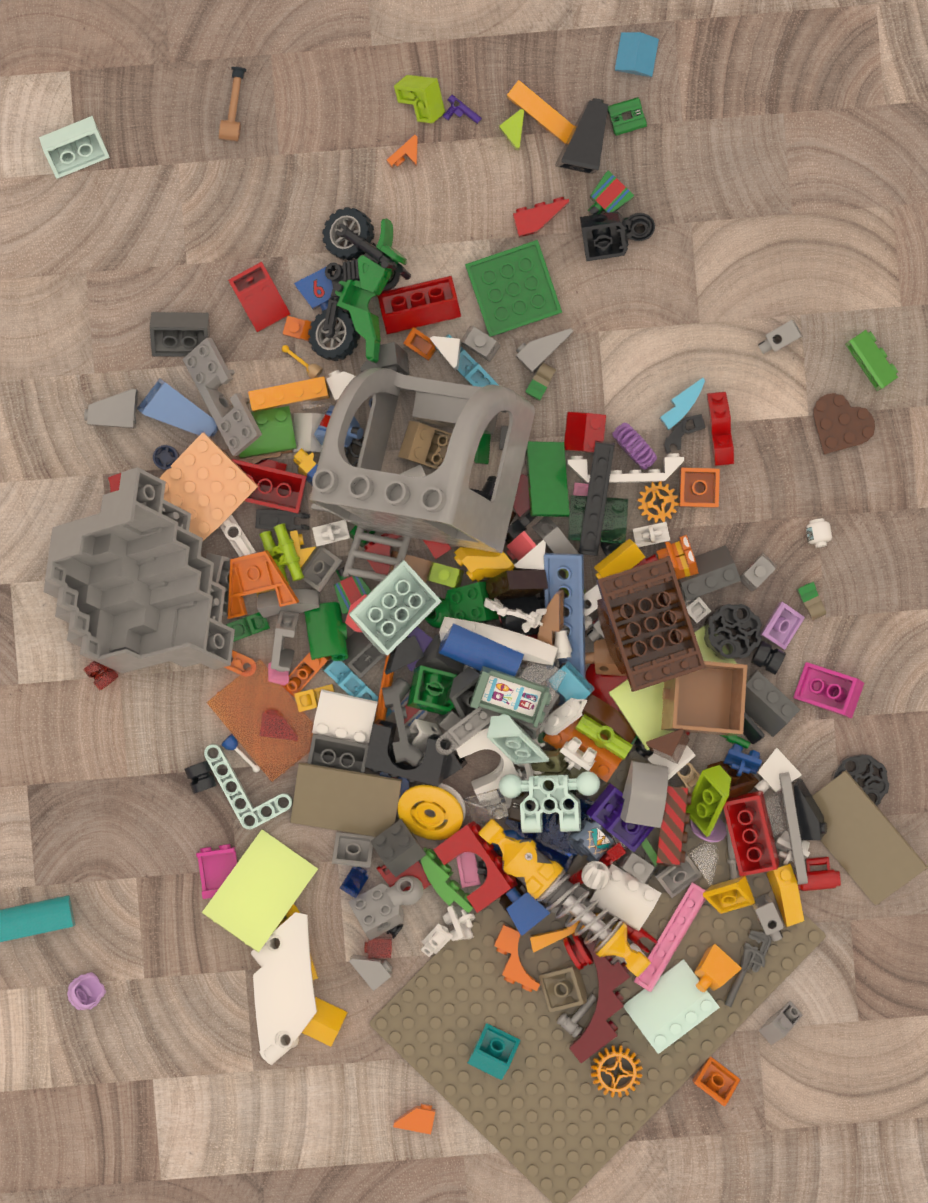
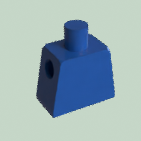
[506,887,551,936]

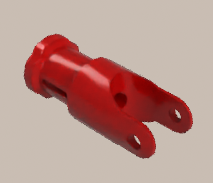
[618,920,658,953]

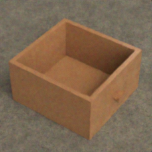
[661,661,747,736]

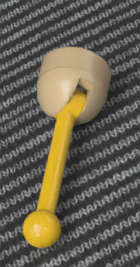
[282,345,323,379]

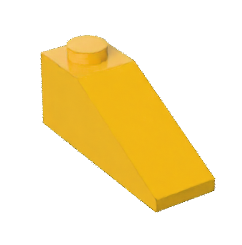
[766,864,804,927]

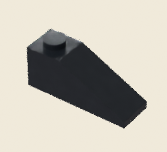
[794,779,827,840]

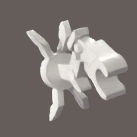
[484,598,547,633]

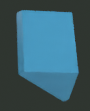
[615,32,659,77]

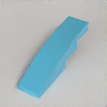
[435,334,499,387]
[323,660,393,720]

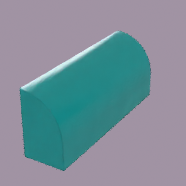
[0,895,76,942]

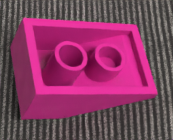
[793,662,864,719]

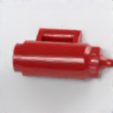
[795,857,841,891]

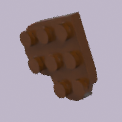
[813,393,875,455]

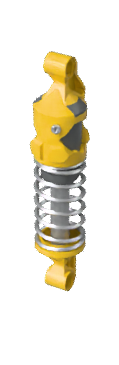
[478,818,651,977]

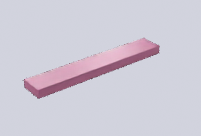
[634,882,706,992]

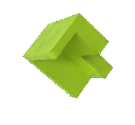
[394,75,445,123]

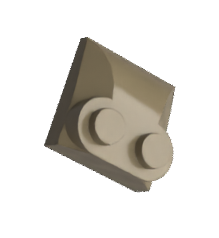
[539,966,587,1013]

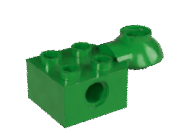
[425,582,499,629]
[407,665,458,715]

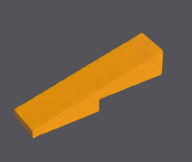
[507,80,575,144]
[530,912,604,953]

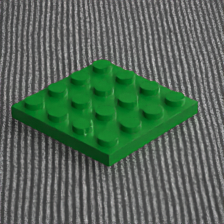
[465,240,562,337]

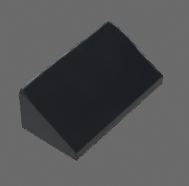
[743,712,765,744]

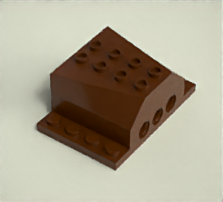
[596,556,706,692]

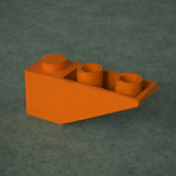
[281,652,331,698]

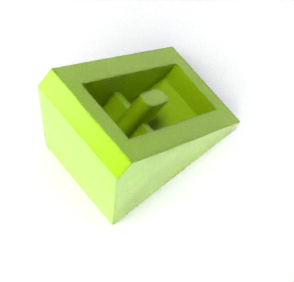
[499,109,524,150]

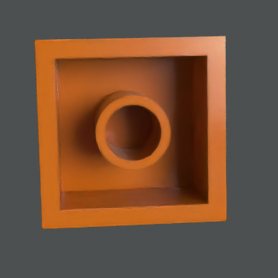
[679,468,720,508]

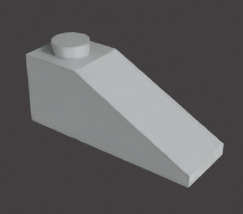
[516,328,573,372]

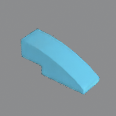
[659,378,705,430]

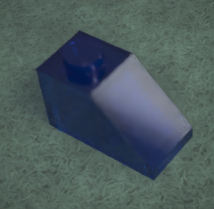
[340,866,369,898]

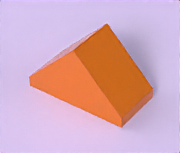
[403,327,436,361]

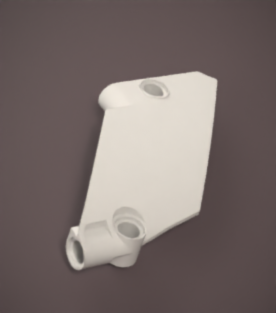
[251,912,317,1065]

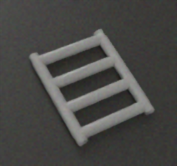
[343,527,411,582]

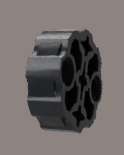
[704,604,762,660]
[831,753,890,806]

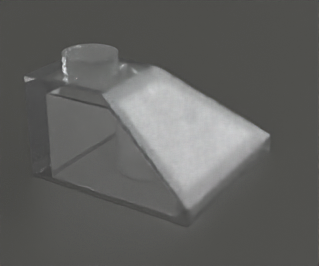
[463,788,509,826]

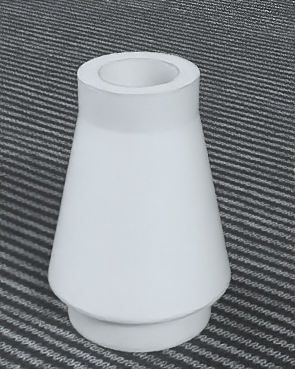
[554,630,573,659]

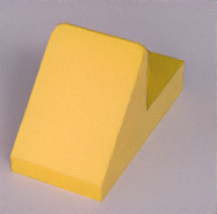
[290,530,316,568]

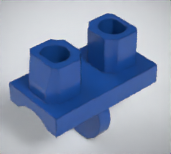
[724,744,762,777]

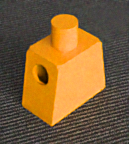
[694,944,742,992]

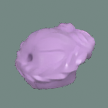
[67,972,106,1010]

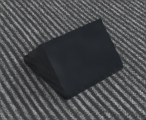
[500,595,543,636]

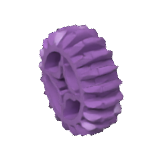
[612,422,657,470]

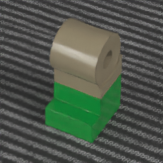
[525,362,556,401]
[796,582,826,621]

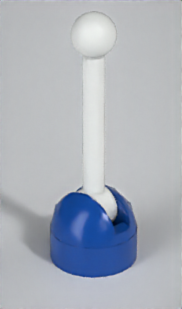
[221,734,260,773]

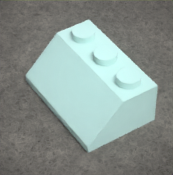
[39,116,110,179]
[487,714,549,764]

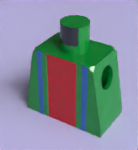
[587,170,634,215]
[334,567,371,614]

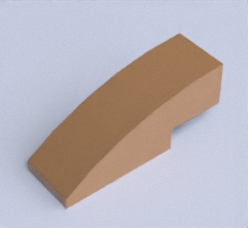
[537,590,564,646]

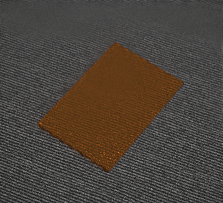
[206,659,323,782]

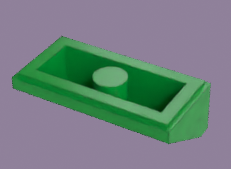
[474,433,491,464]

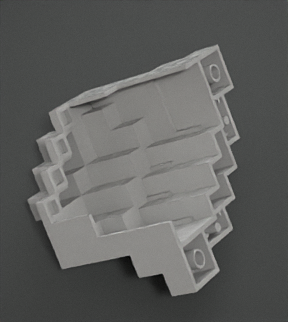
[43,467,235,673]

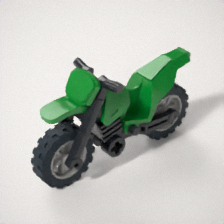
[308,207,411,363]

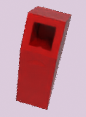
[513,197,569,238]

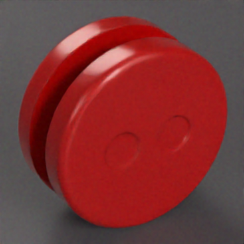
[563,933,594,970]

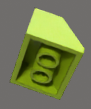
[687,765,731,837]

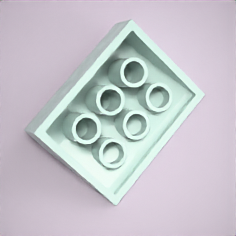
[349,560,441,656]
[624,959,720,1054]

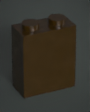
[486,570,548,600]

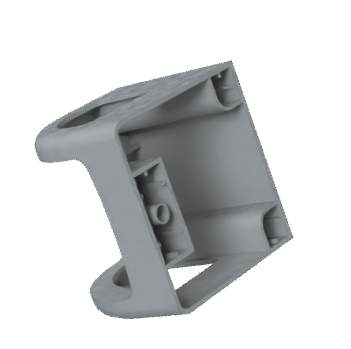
[309,368,535,553]

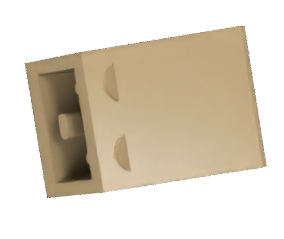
[398,421,452,470]

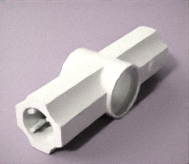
[220,515,257,557]

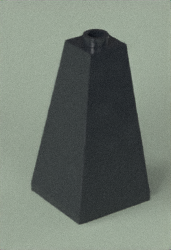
[555,98,608,174]

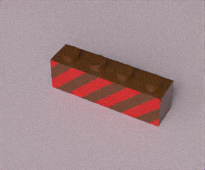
[656,786,692,867]

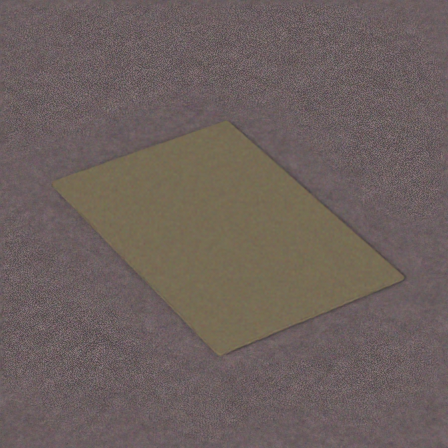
[370,750,826,1203]

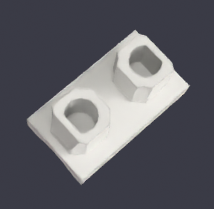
[312,520,350,546]
[632,522,670,548]
[560,737,597,771]
[775,831,810,865]
[442,905,475,941]
[421,923,453,957]

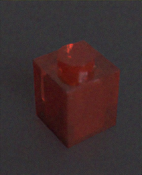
[365,937,392,958]

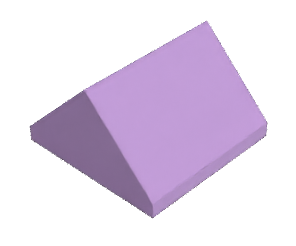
[760,602,805,650]

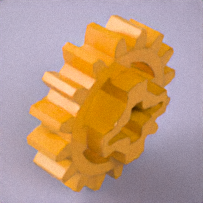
[637,482,679,523]

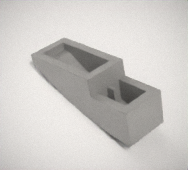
[257,589,320,618]

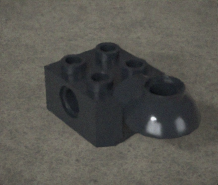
[580,211,655,262]

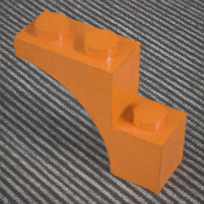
[494,923,540,992]

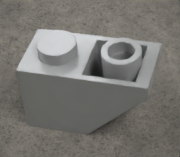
[759,1001,803,1045]

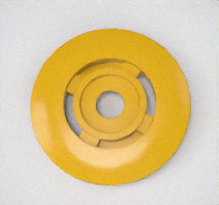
[397,785,464,840]

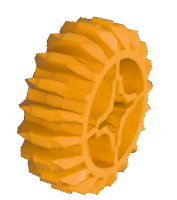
[591,1045,643,1098]

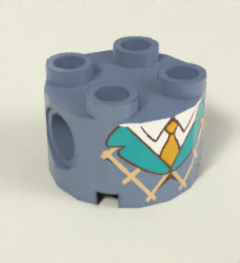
[567,819,614,862]

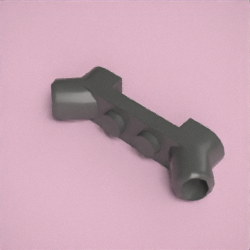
[382,678,424,766]

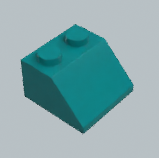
[467,1023,521,1080]

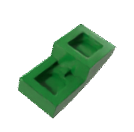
[225,612,270,642]

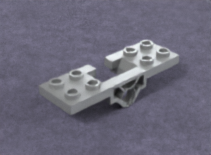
[183,338,262,456]

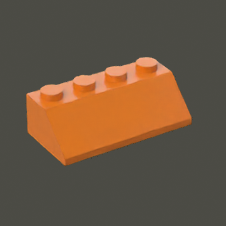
[543,716,622,783]

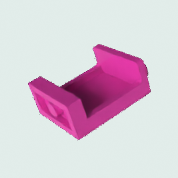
[196,844,238,899]

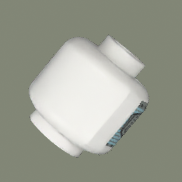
[806,518,832,548]

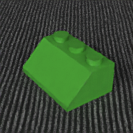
[845,330,898,391]
[239,406,297,459]

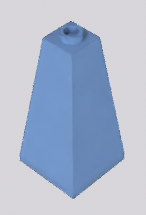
[137,378,219,437]

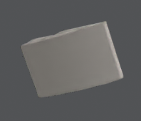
[620,760,668,828]

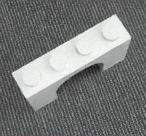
[456,724,524,805]

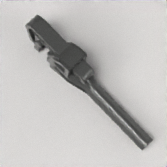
[724,930,771,1007]

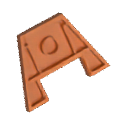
[227,550,299,619]

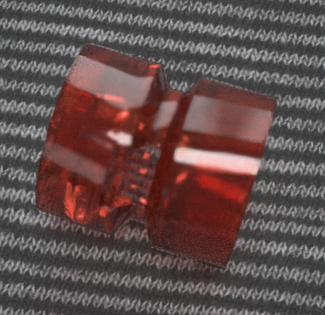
[83,661,119,691]

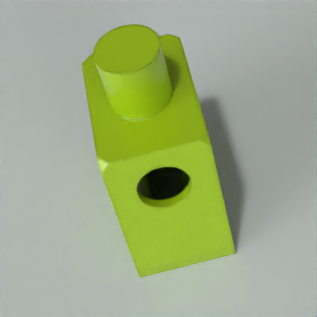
[427,562,464,588]

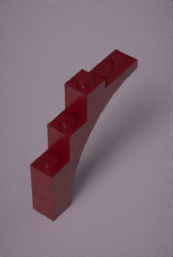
[569,936,631,1063]

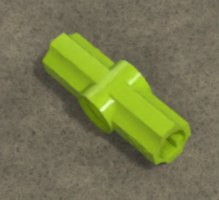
[575,714,633,760]

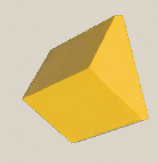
[703,876,755,914]
[302,996,348,1047]

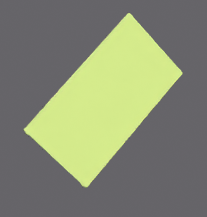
[609,626,737,750]

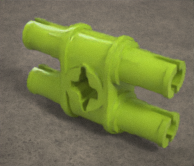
[259,524,304,585]

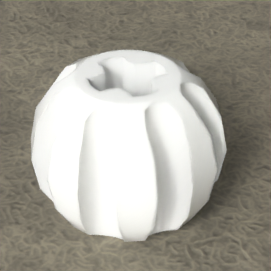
[581,861,610,890]

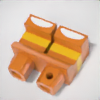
[656,535,699,579]

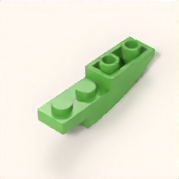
[420,847,473,914]

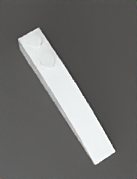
[439,617,558,666]

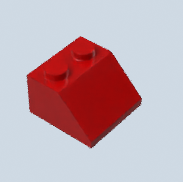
[564,412,606,453]

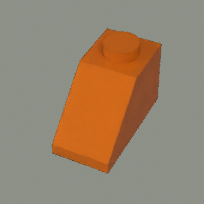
[393,1103,436,1135]

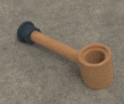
[219,67,246,142]

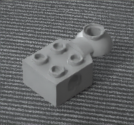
[348,876,424,940]

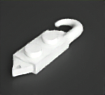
[531,698,587,748]

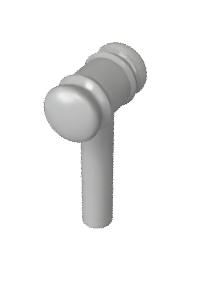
[557,994,597,1038]

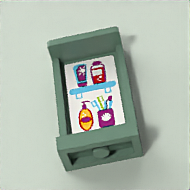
[470,666,552,728]

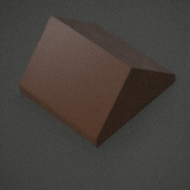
[646,729,689,764]

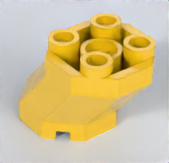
[454,547,515,582]

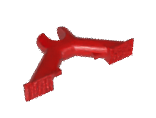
[569,843,626,885]

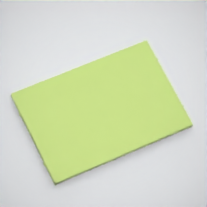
[202,830,318,953]

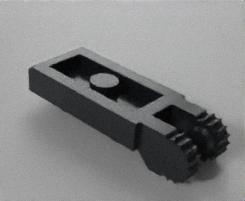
[255,509,310,531]

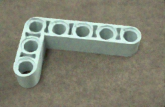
[204,744,293,829]

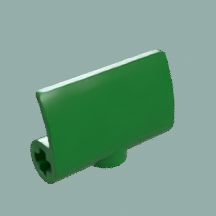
[304,602,348,661]

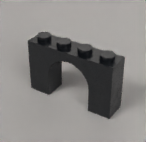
[365,719,450,787]

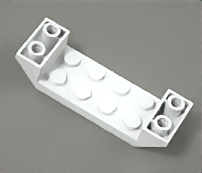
[567,453,684,484]

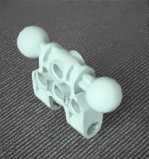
[499,771,600,833]

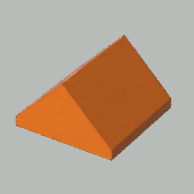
[692,1056,741,1107]

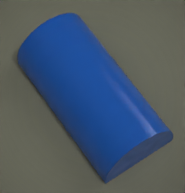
[438,623,524,676]

